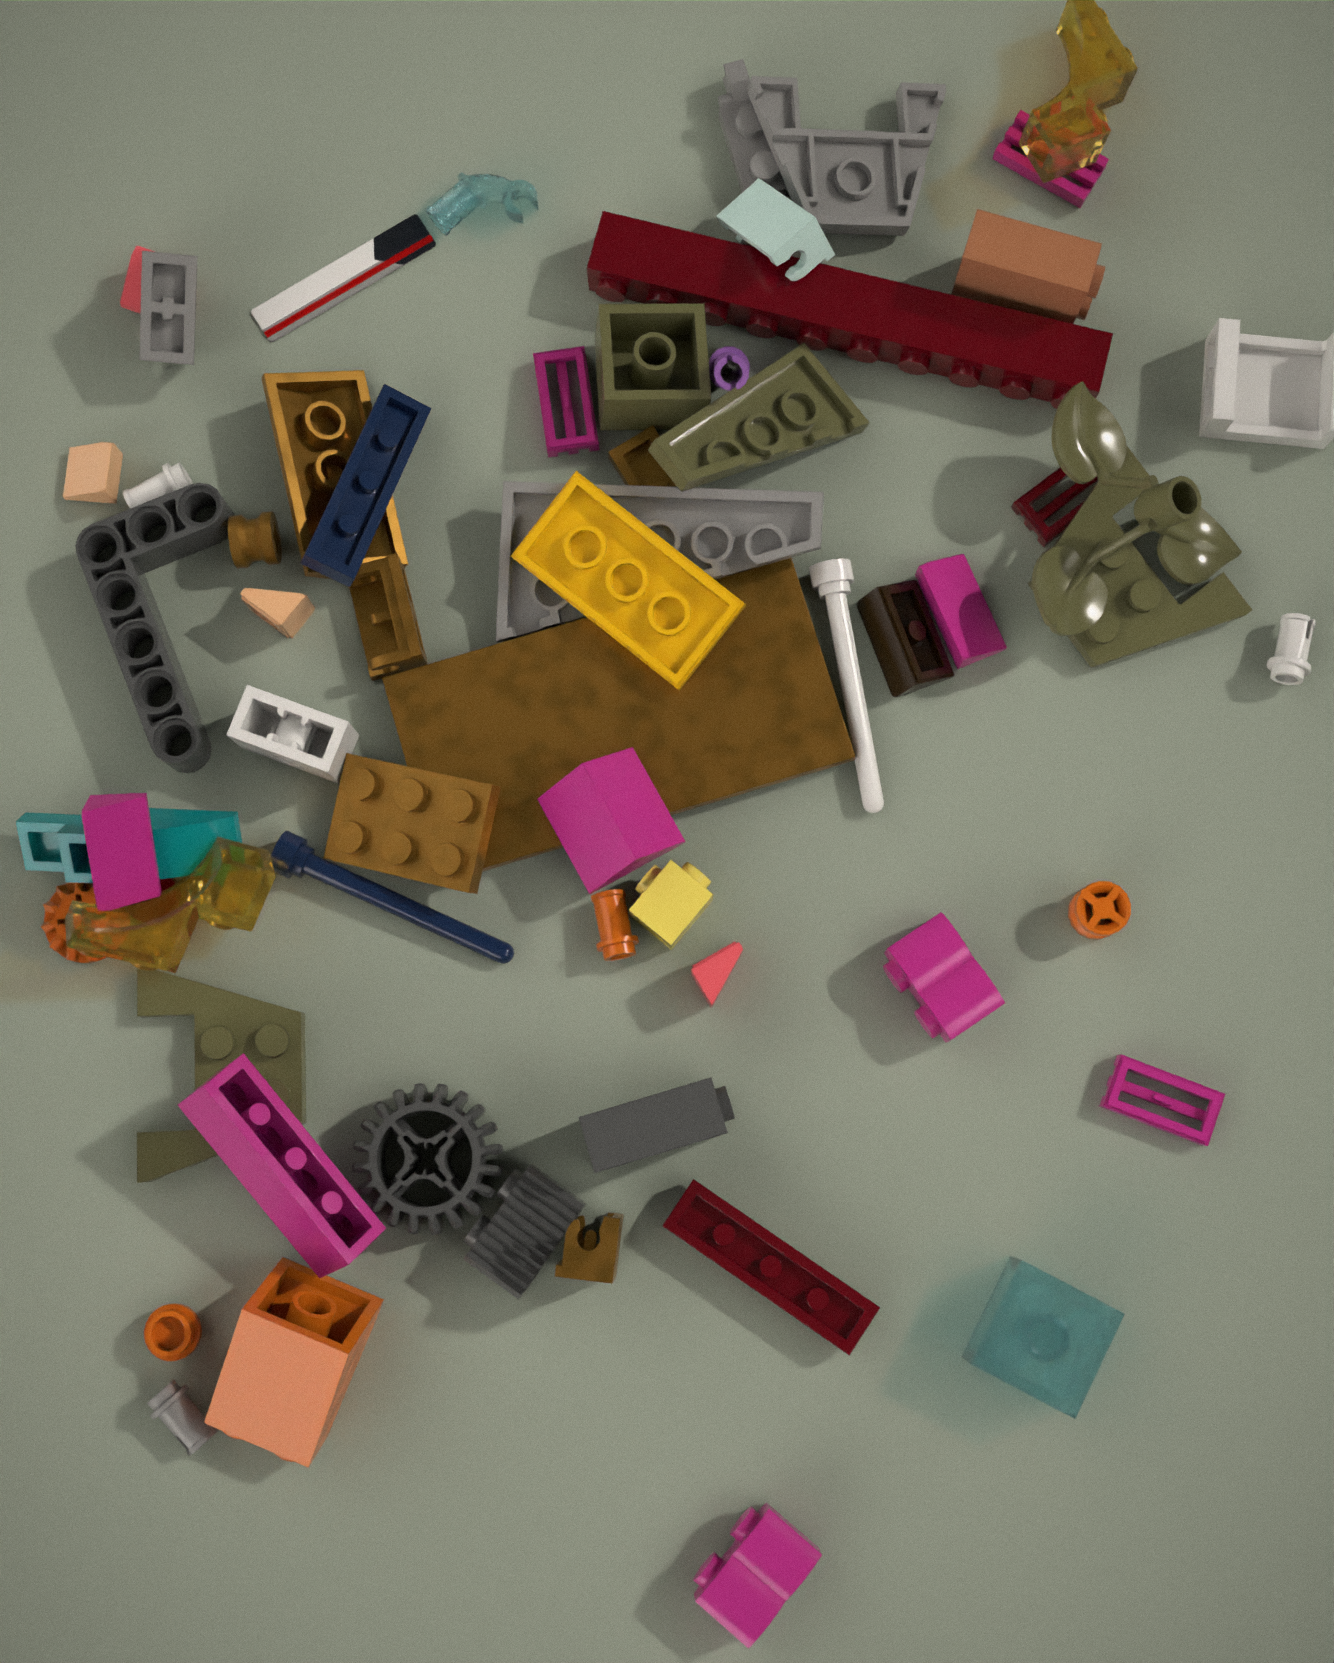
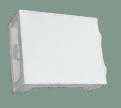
[1199,318,1334,449]

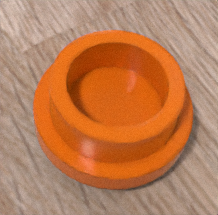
[144,1303,202,1361]

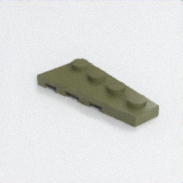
[648,343,870,492]

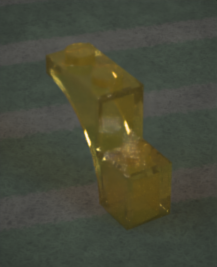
[1019,0,1138,183]
[65,836,276,973]

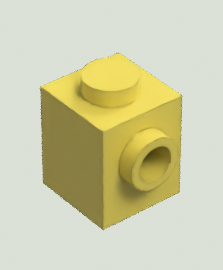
[629,860,713,950]

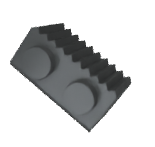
[463,1165,586,1299]

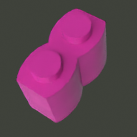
[883,912,1005,1043]
[693,1502,822,1649]

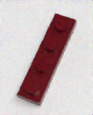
[662,1179,880,1356]

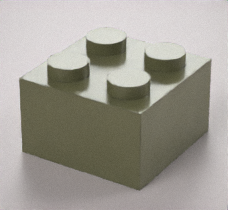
[595,304,712,430]

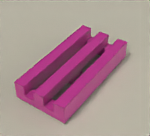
[992,110,1109,208]
[533,346,599,458]
[1099,1054,1225,1146]

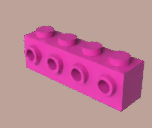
[177,1053,386,1278]

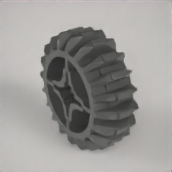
[352,1083,504,1235]

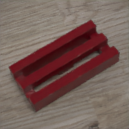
[1011,467,1098,547]

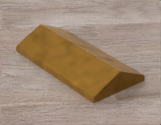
[261,370,408,580]

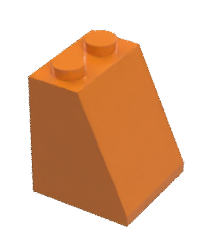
[204,1257,384,1468]

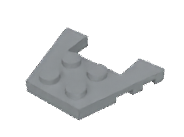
[748,76,946,236]

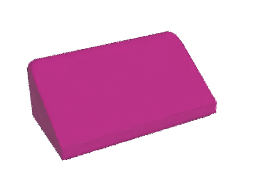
[915,553,1007,669]
[81,793,162,911]

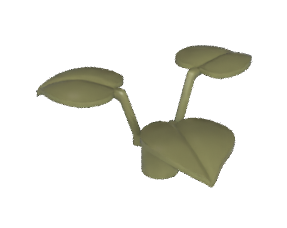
[1032,381,1242,636]

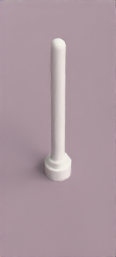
[809,558,884,813]

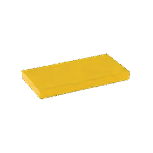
[510,471,746,690]

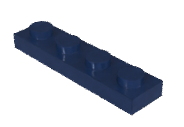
[300,384,431,587]

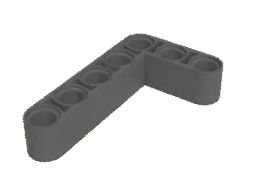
[75,483,234,773]

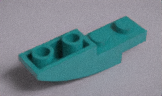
[16,808,245,883]

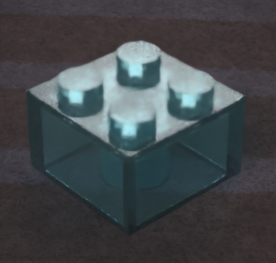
[961,1256,1125,1419]

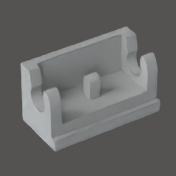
[139,251,198,365]

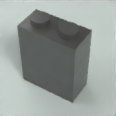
[579,1077,735,1173]

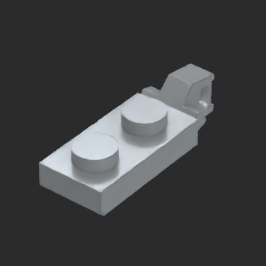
[718,59,790,197]

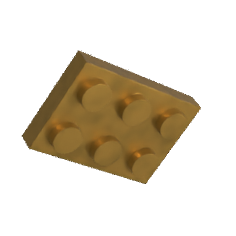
[323,753,501,894]

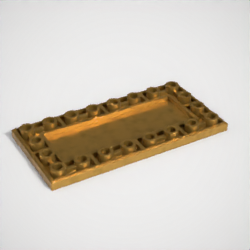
[382,558,855,872]

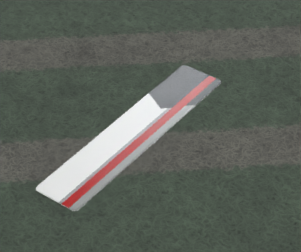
[251,214,436,342]

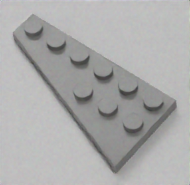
[496,481,824,642]

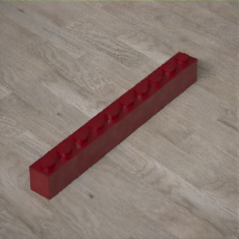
[587,211,1113,409]

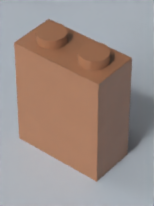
[951,209,1105,324]

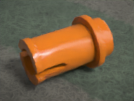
[591,889,639,961]

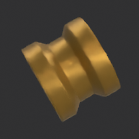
[228,511,282,569]

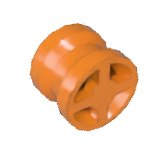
[1068,881,1131,939]

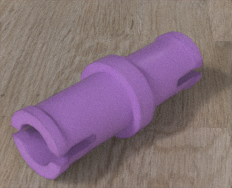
[709,346,750,391]

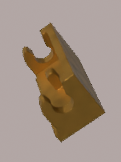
[349,553,428,681]
[554,1212,624,1284]

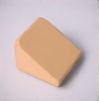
[63,442,123,504]
[240,588,315,638]

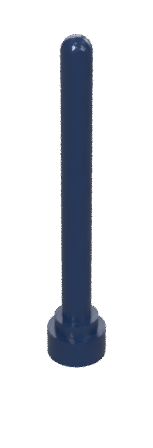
[268,830,514,964]

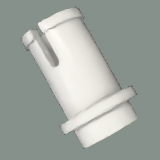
[123,462,193,509]
[1267,613,1316,685]

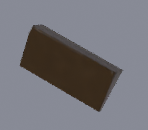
[857,580,955,697]

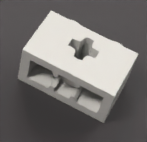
[226,685,359,784]

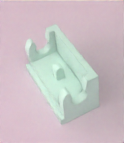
[716,178,835,281]

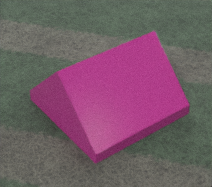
[537,747,685,894]

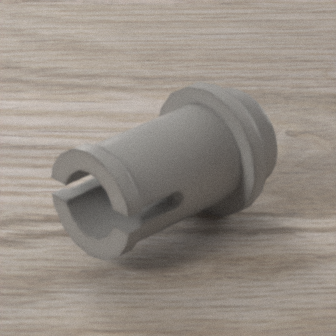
[147,1380,218,1456]

